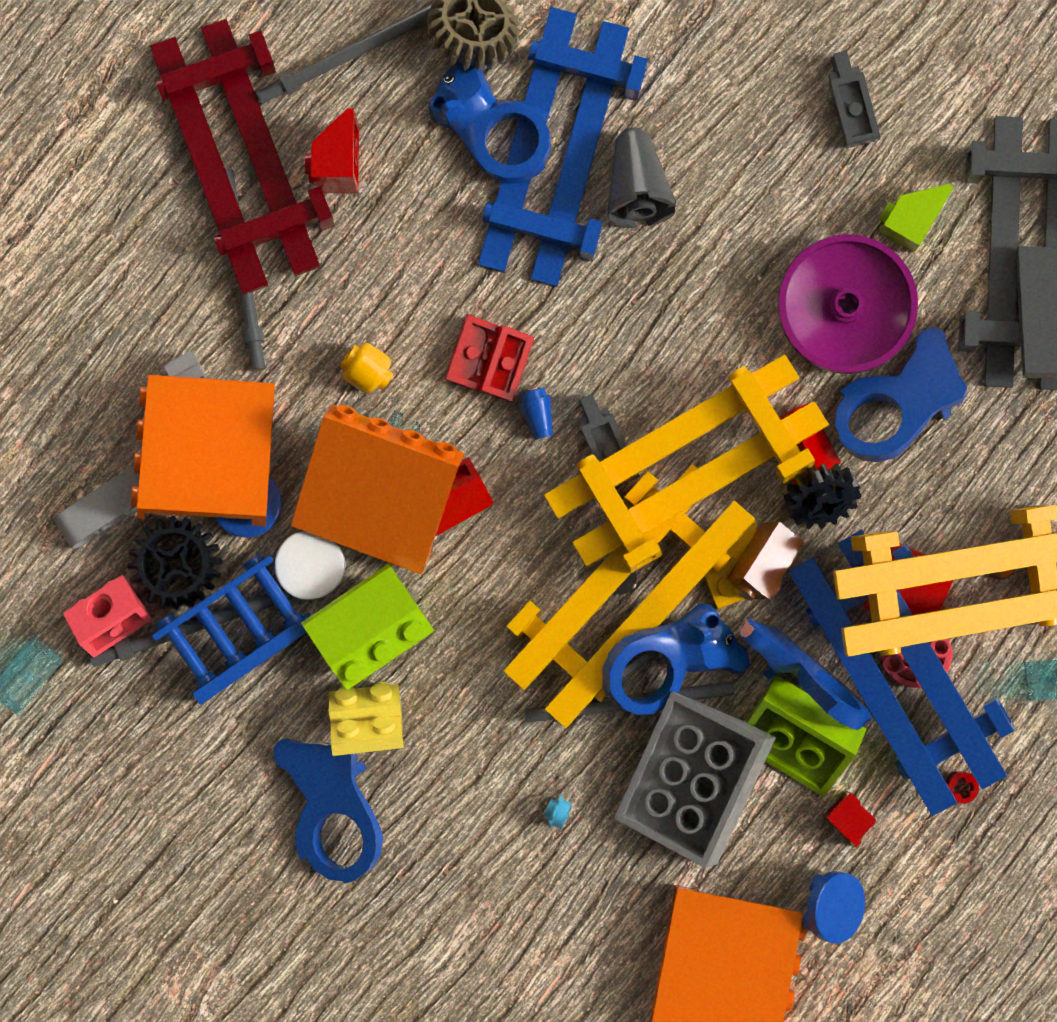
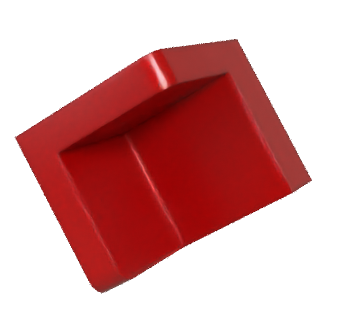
[822,791,876,848]

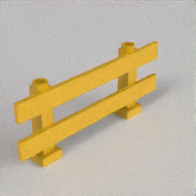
[544,354,829,573]
[504,464,755,728]
[833,505,1057,657]

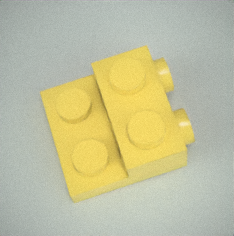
[329,681,404,756]

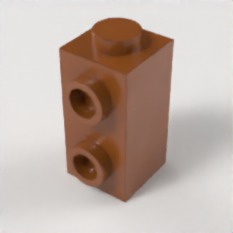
[727,521,804,601]

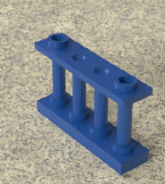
[152,554,311,705]

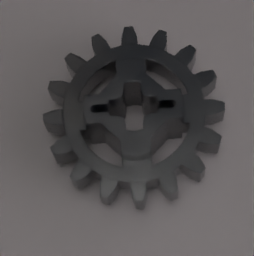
[783,463,861,529]

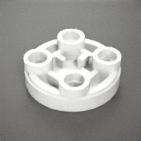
[275,531,346,601]

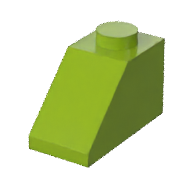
[878,184,954,253]

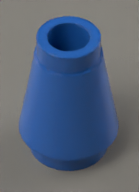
[517,387,554,440]

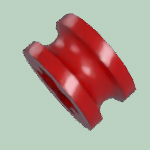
[945,771,979,804]

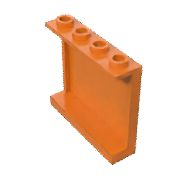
[131,375,275,526]
[291,404,465,575]
[649,885,807,1022]

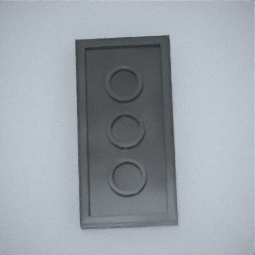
[1016,246,1057,379]

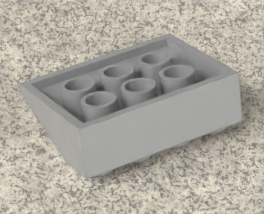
[614,691,776,868]

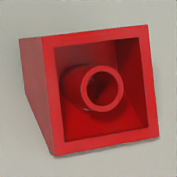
[305,108,359,194]

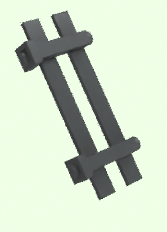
[958,116,1057,390]

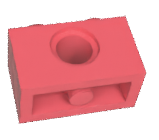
[63,575,153,658]

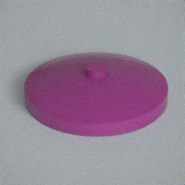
[778,234,918,374]

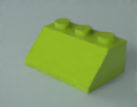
[301,563,435,690]
[745,674,867,797]

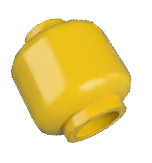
[340,342,393,394]

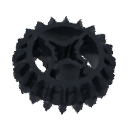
[127,516,223,611]

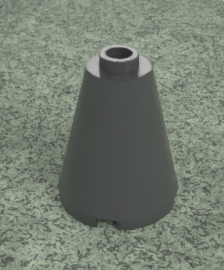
[607,127,676,228]

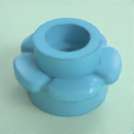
[544,795,572,829]

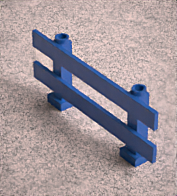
[478,7,648,287]
[789,529,1015,816]

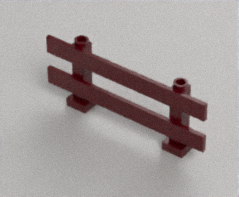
[150,18,335,295]

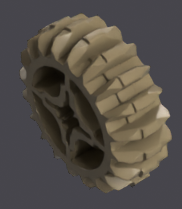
[427,0,519,72]

